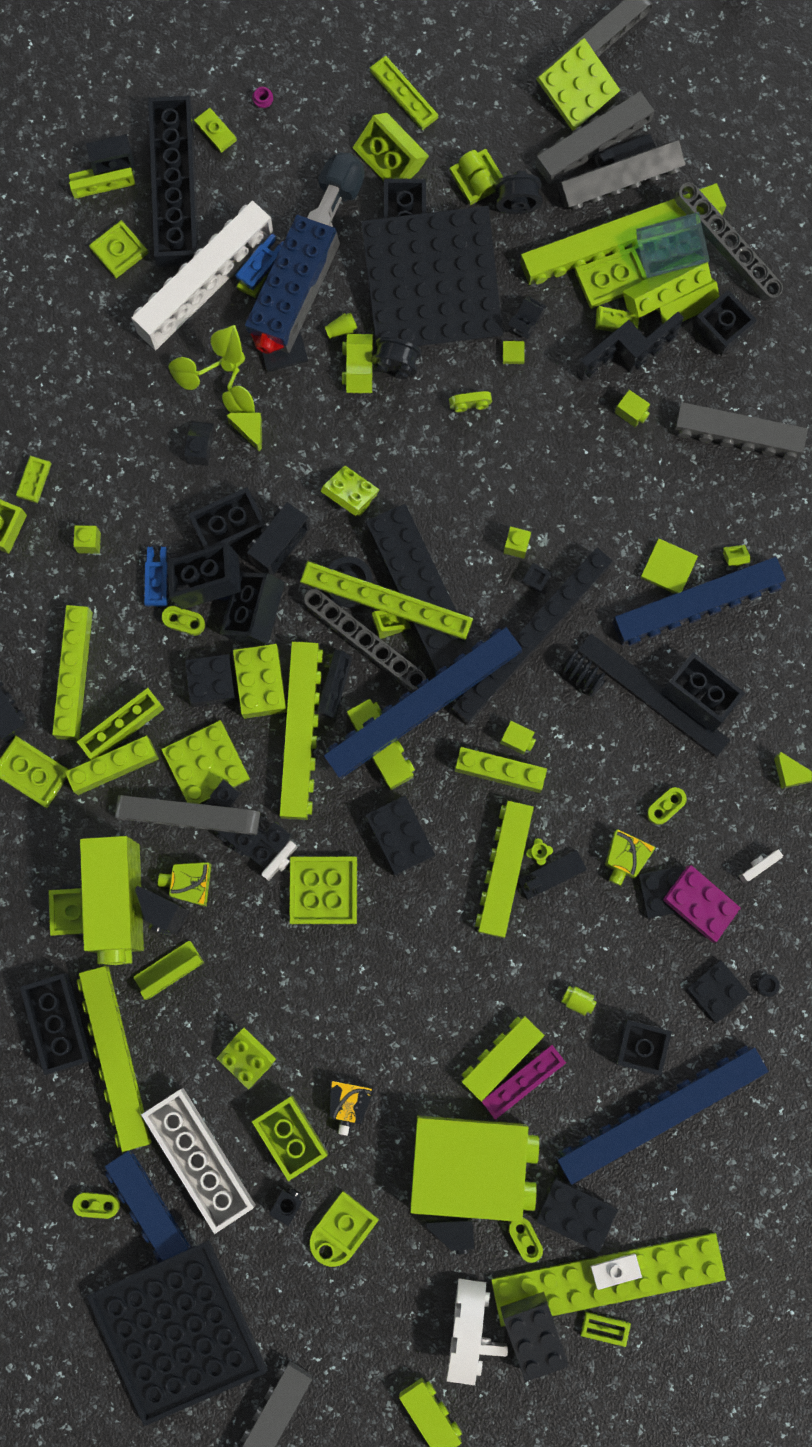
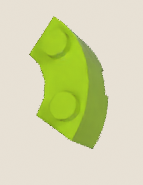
[342,334,373,393]

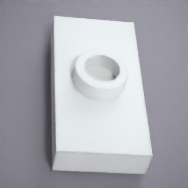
[262,841,298,881]
[739,849,783,883]
[591,1253,642,1290]
[479,1337,508,1357]

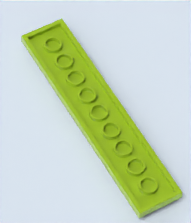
[491,1233,726,1327]

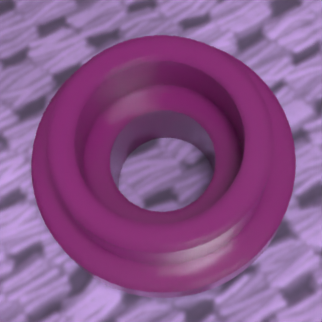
[252,87,273,108]

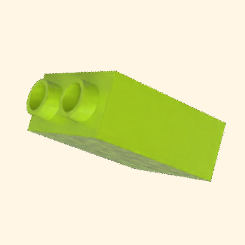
[80,836,144,965]
[410,1116,539,1222]

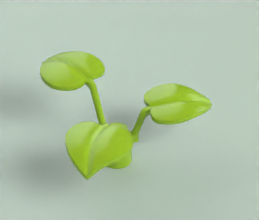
[169,325,255,413]

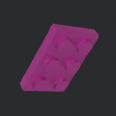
[663,865,741,943]

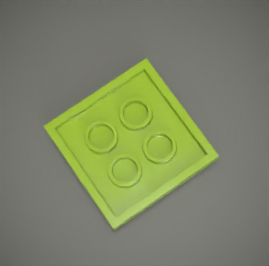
[536,38,620,131]
[161,720,250,804]
[290,857,357,924]

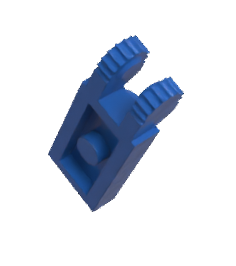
[236,234,284,291]
[145,547,168,606]

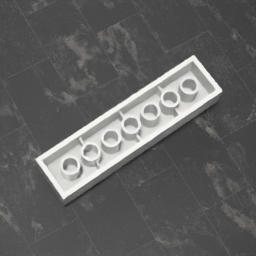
[132,201,273,351]

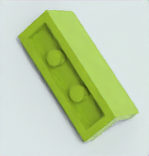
[69,168,135,199]
[656,278,720,324]
[134,941,204,1000]

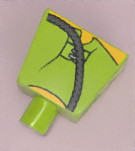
[605,829,655,886]
[158,863,211,907]

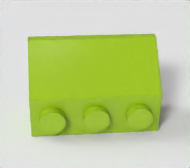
[353,113,429,180]

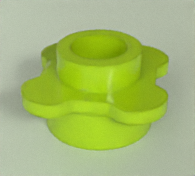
[526,839,553,865]

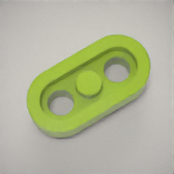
[449,391,492,412]
[162,606,205,636]
[647,787,687,825]
[73,1192,120,1219]
[509,1217,543,1263]

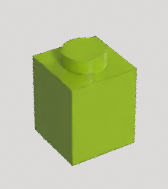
[615,390,650,427]
[74,526,101,554]
[504,526,531,559]
[500,721,536,755]

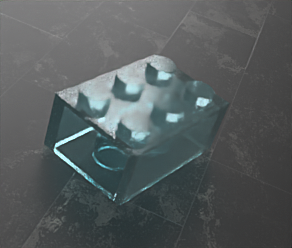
[636,212,710,278]

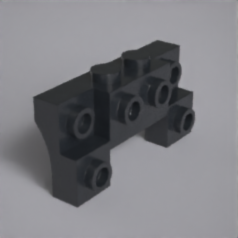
[205,779,294,869]

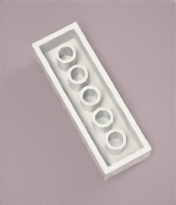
[142,1088,256,1234]

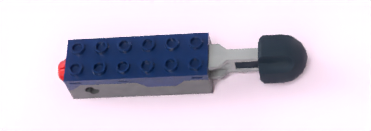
[245,152,365,354]

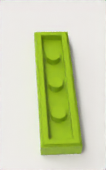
[370,55,438,130]

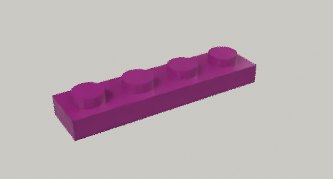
[481,1045,566,1120]

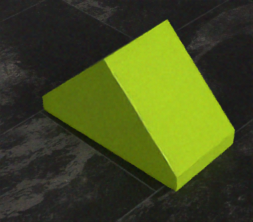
[227,413,262,451]
[372,611,411,639]
[774,752,812,789]

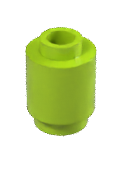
[561,986,596,1016]

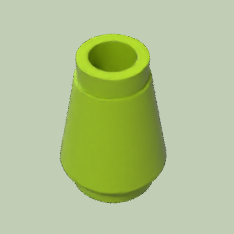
[325,313,357,338]

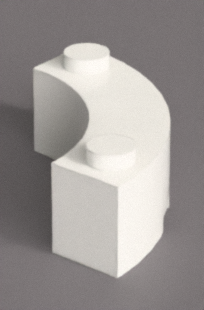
[447,1279,490,1385]

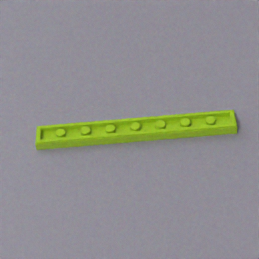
[300,561,473,640]

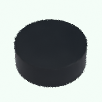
[756,974,780,997]

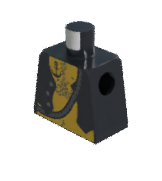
[330,1080,374,1136]

